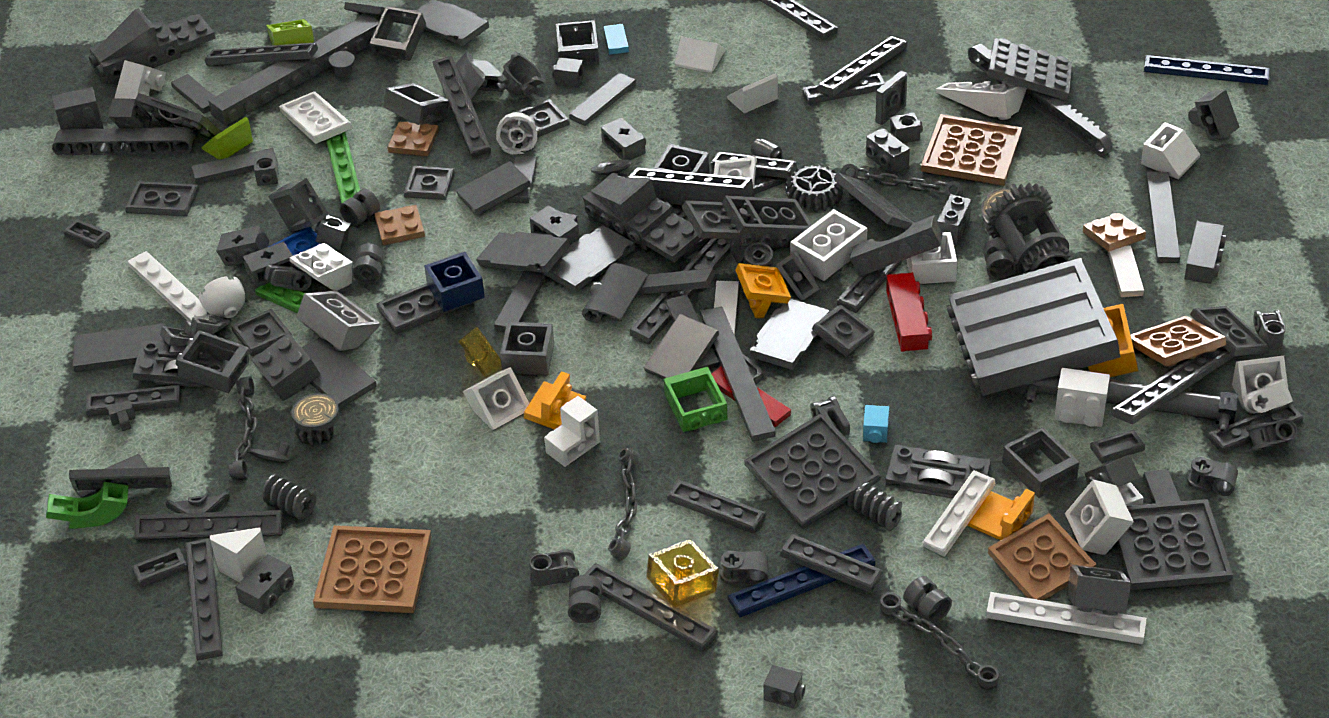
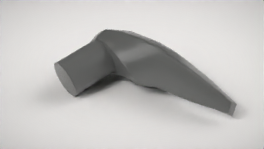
[249,441,290,462]

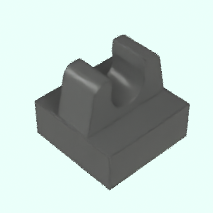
[107,400,135,431]

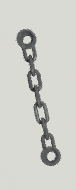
[841,164,963,197]
[229,376,257,480]
[608,447,640,561]
[880,593,999,688]

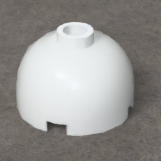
[496,112,537,154]
[199,276,245,318]

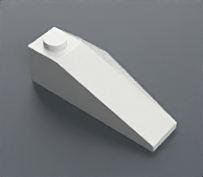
[936,81,1027,120]

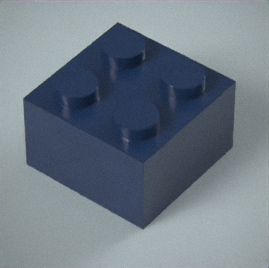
[424,251,485,312]

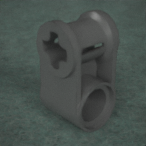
[1253,310,1285,351]
[1245,419,1297,452]
[1187,457,1238,496]
[530,549,579,586]
[720,551,769,584]

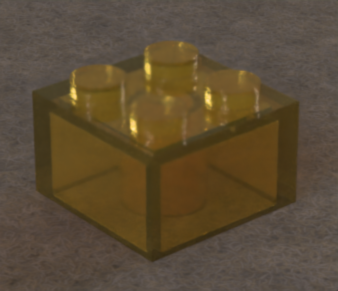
[646,539,719,608]

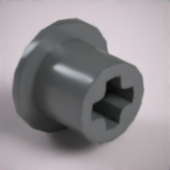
[329,51,355,77]

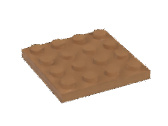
[921,114,1022,186]
[313,525,432,613]

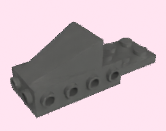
[89,8,216,85]
[583,173,703,262]
[682,196,812,264]

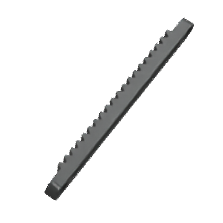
[968,44,1113,157]

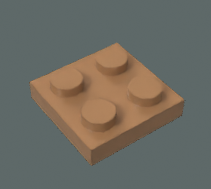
[387,122,439,156]
[374,205,425,245]
[1083,213,1146,251]

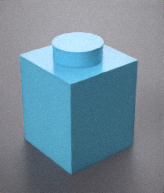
[863,405,889,443]

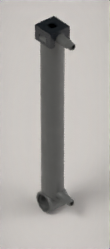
[1012,374,1238,433]

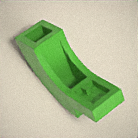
[46,482,129,529]

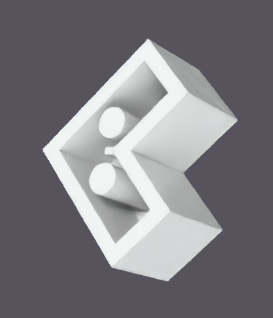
[115,60,166,106]
[544,396,600,467]

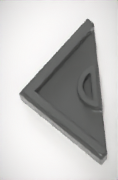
[166,492,230,513]

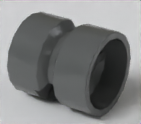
[339,188,380,227]
[983,238,1016,280]
[744,242,773,267]
[352,244,385,284]
[568,575,602,623]
[903,576,952,624]

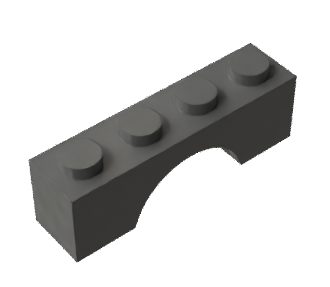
[850,215,943,277]

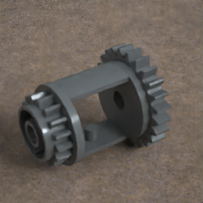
[983,183,1071,274]

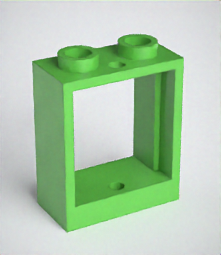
[664,367,728,432]

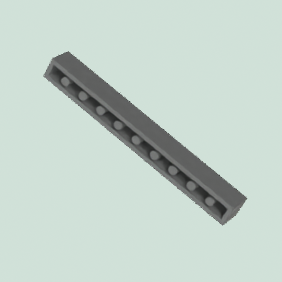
[208,13,379,126]

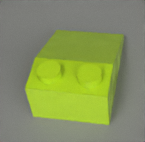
[266,19,314,45]

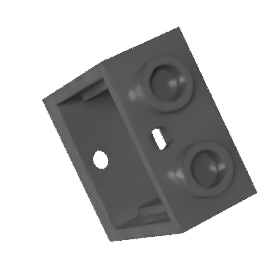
[369,6,426,61]
[556,20,599,65]
[383,83,449,125]
[268,178,329,232]
[176,330,249,394]
[1002,427,1079,498]

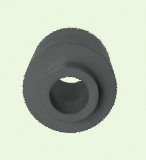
[751,139,783,159]

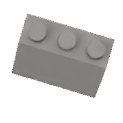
[296,291,381,351]

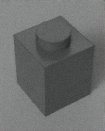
[552,58,584,87]

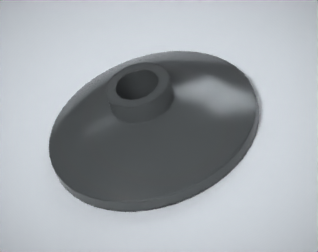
[591,159,632,177]

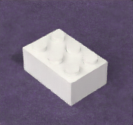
[790,209,867,281]

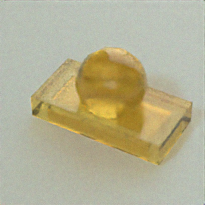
[458,327,502,377]

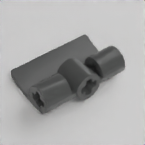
[582,263,648,323]

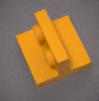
[735,263,791,318]
[524,371,586,430]

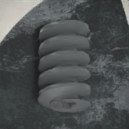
[262,474,317,520]
[848,482,903,531]

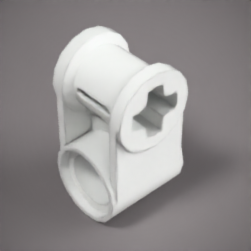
[1242,378,1293,414]

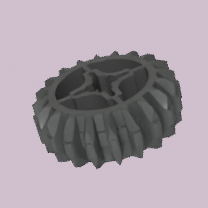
[785,164,843,212]

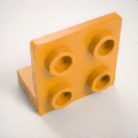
[967,489,1035,540]

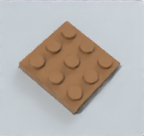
[1131,316,1226,366]
[988,513,1096,601]

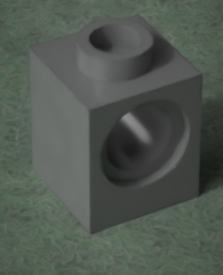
[890,113,923,143]
[254,153,278,186]
[315,215,351,250]
[763,665,806,709]

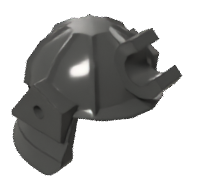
[496,52,547,97]

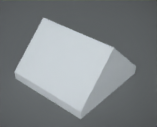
[675,36,726,73]
[727,73,778,114]
[1232,356,1288,409]
[210,528,267,582]

